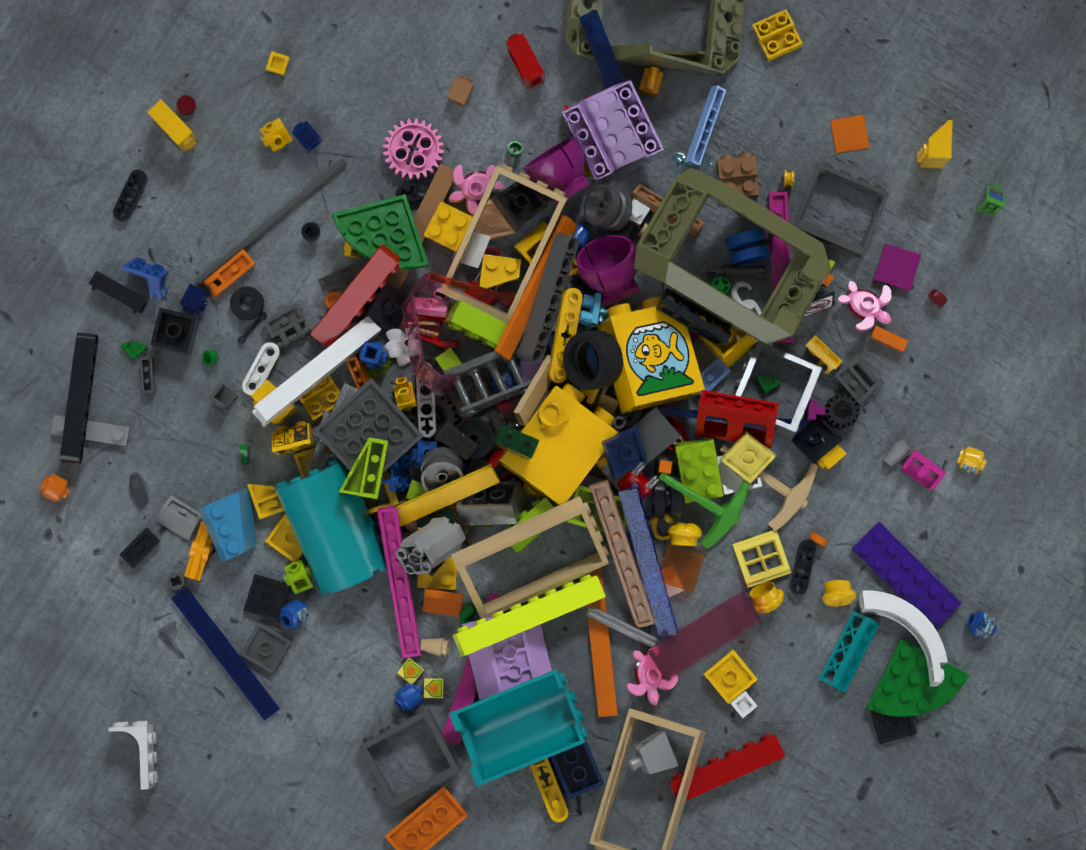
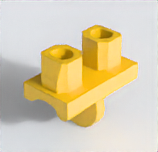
[393,377,417,411]

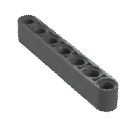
[518,233,579,365]

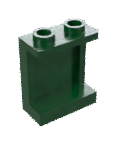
[492,425,539,460]

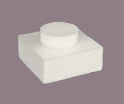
[730,691,757,718]

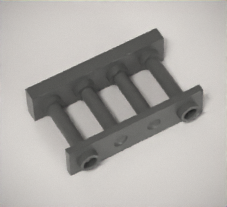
[444,347,532,418]

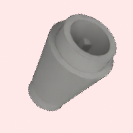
[884,439,912,467]

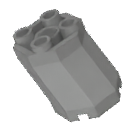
[396,517,466,575]

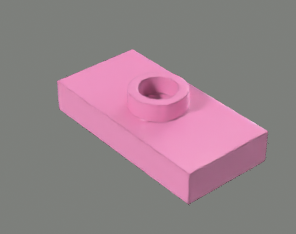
[409,297,451,317]

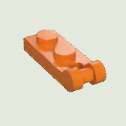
[203,249,256,298]

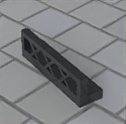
[656,288,731,347]

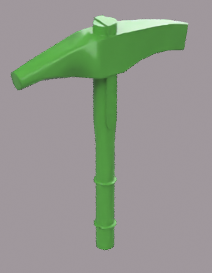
[659,473,750,549]

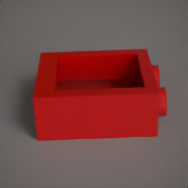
[506,33,545,90]

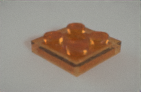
[656,544,705,593]

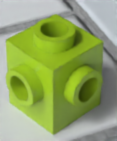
[284,559,313,594]

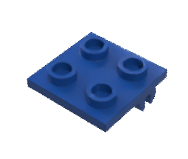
[122,258,169,301]
[380,454,411,492]

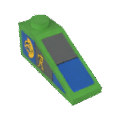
[976,184,1005,216]

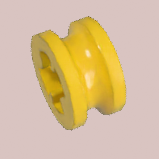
[783,170,794,188]

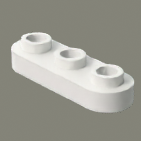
[242,342,280,396]

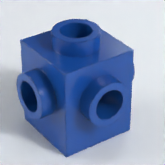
[359,341,389,370]
[410,440,437,470]

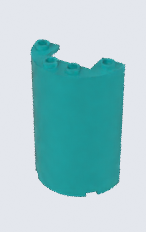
[275,458,387,595]
[449,669,589,787]

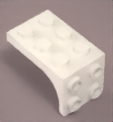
[108,721,158,789]

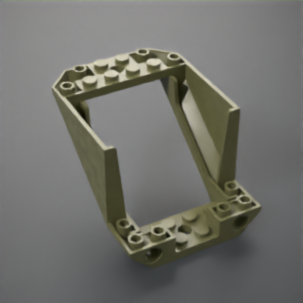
[565,0,745,74]
[634,168,831,345]

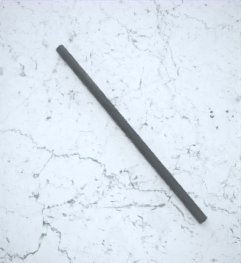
[196,159,347,286]

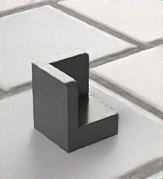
[209,383,238,411]

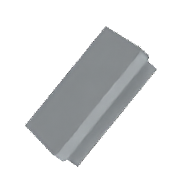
[157,496,203,540]

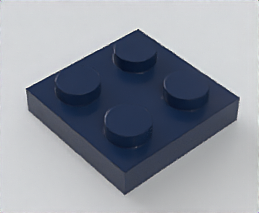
[602,426,648,478]

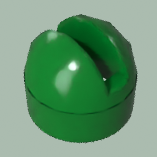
[507,141,523,158]
[202,350,219,366]

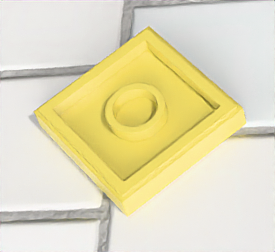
[721,431,776,483]

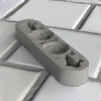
[416,362,436,438]

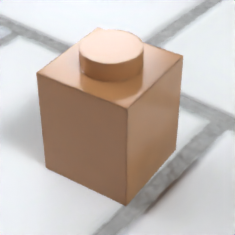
[447,76,474,108]

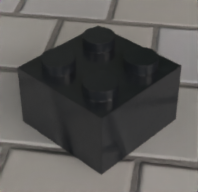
[491,181,548,231]
[150,307,200,356]

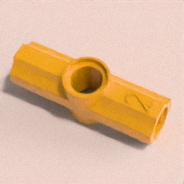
[184,521,213,581]

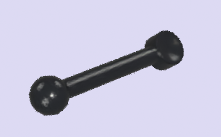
[238,312,267,344]

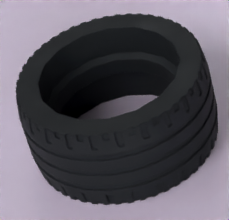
[563,330,623,390]

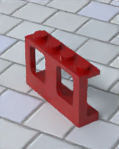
[695,390,779,448]

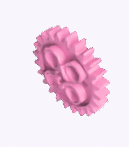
[383,118,445,181]

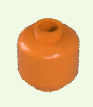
[39,474,70,502]

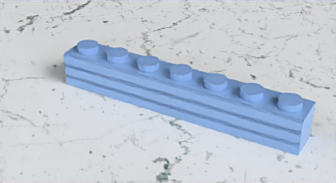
[685,85,727,167]

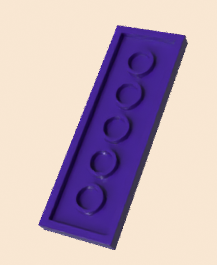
[852,522,962,629]

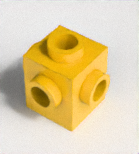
[260,118,293,152]

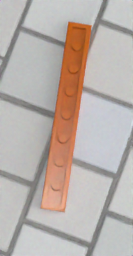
[494,216,577,361]
[583,567,618,717]

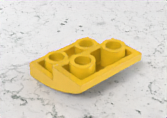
[752,9,803,62]
[300,375,340,423]

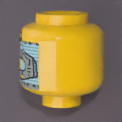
[957,447,987,475]

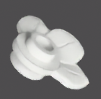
[384,329,418,367]

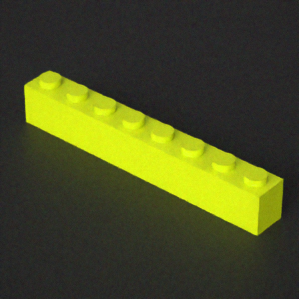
[453,574,606,657]

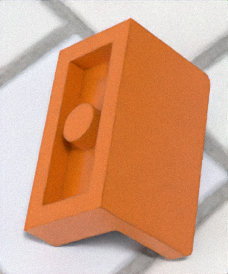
[422,588,464,617]

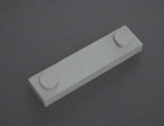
[51,415,131,446]

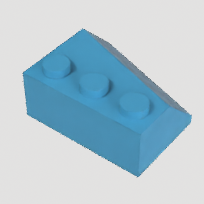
[198,487,256,561]

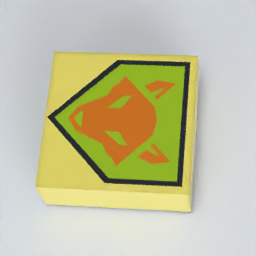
[397,658,424,684]
[424,678,444,698]

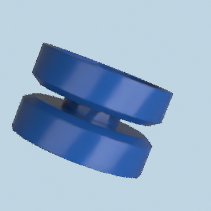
[725,228,772,266]

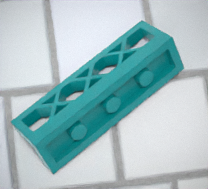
[819,611,880,693]

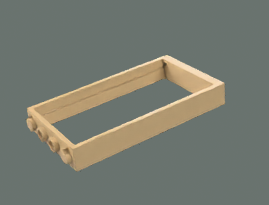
[439,164,568,324]
[451,496,609,619]
[589,708,706,850]

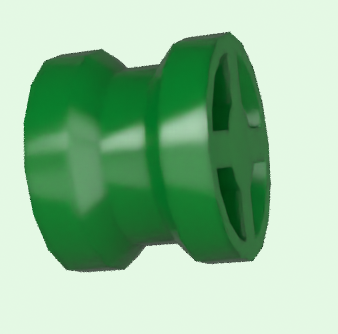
[711,277,730,295]

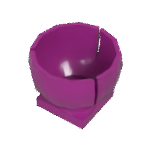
[523,137,589,205]
[577,235,640,306]

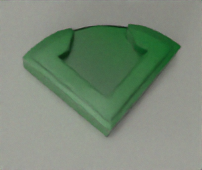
[121,341,148,360]
[755,375,781,394]
[240,444,250,465]

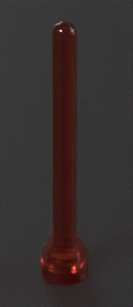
[426,272,515,307]

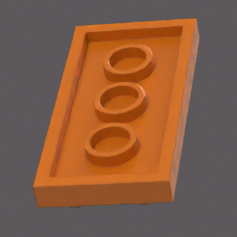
[385,786,469,850]

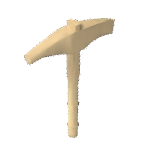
[719,444,819,531]

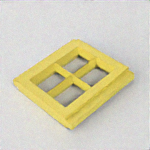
[732,530,791,588]

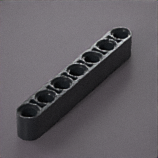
[60,332,98,464]

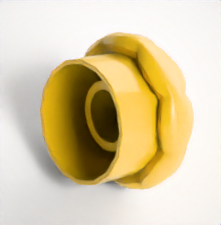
[668,522,702,546]
[822,580,856,607]
[749,582,784,614]

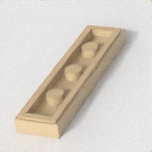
[514,355,551,426]

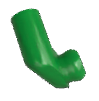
[459,603,477,627]

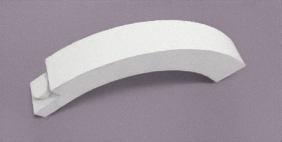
[859,590,948,687]

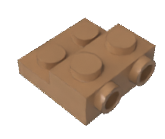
[717,153,759,197]

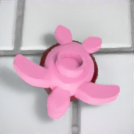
[449,165,504,217]
[838,281,891,331]
[626,647,678,706]

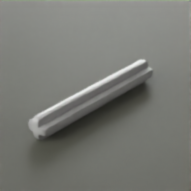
[586,606,657,647]

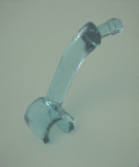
[673,152,714,169]

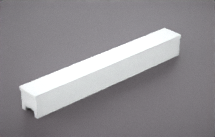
[252,316,381,427]

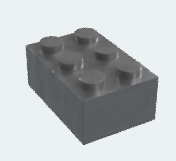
[456,481,524,526]

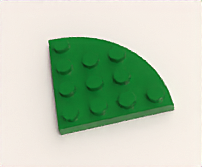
[332,194,429,269]
[866,639,970,717]

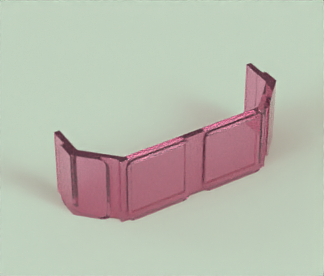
[402,273,458,391]
[648,591,762,682]

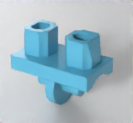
[578,292,609,331]

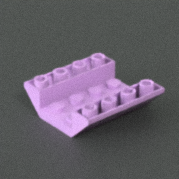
[562,80,664,181]
[461,617,552,700]

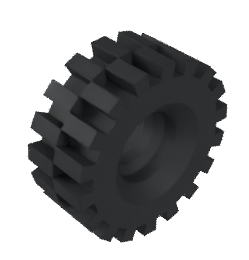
[410,395,459,443]

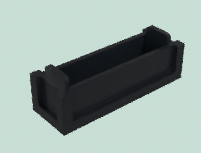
[88,270,149,314]

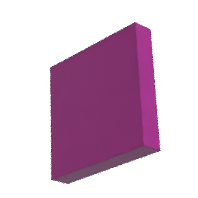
[873,243,921,292]

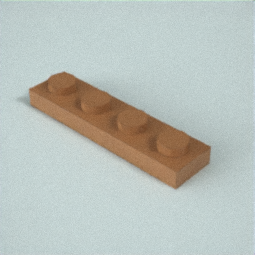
[630,183,704,236]

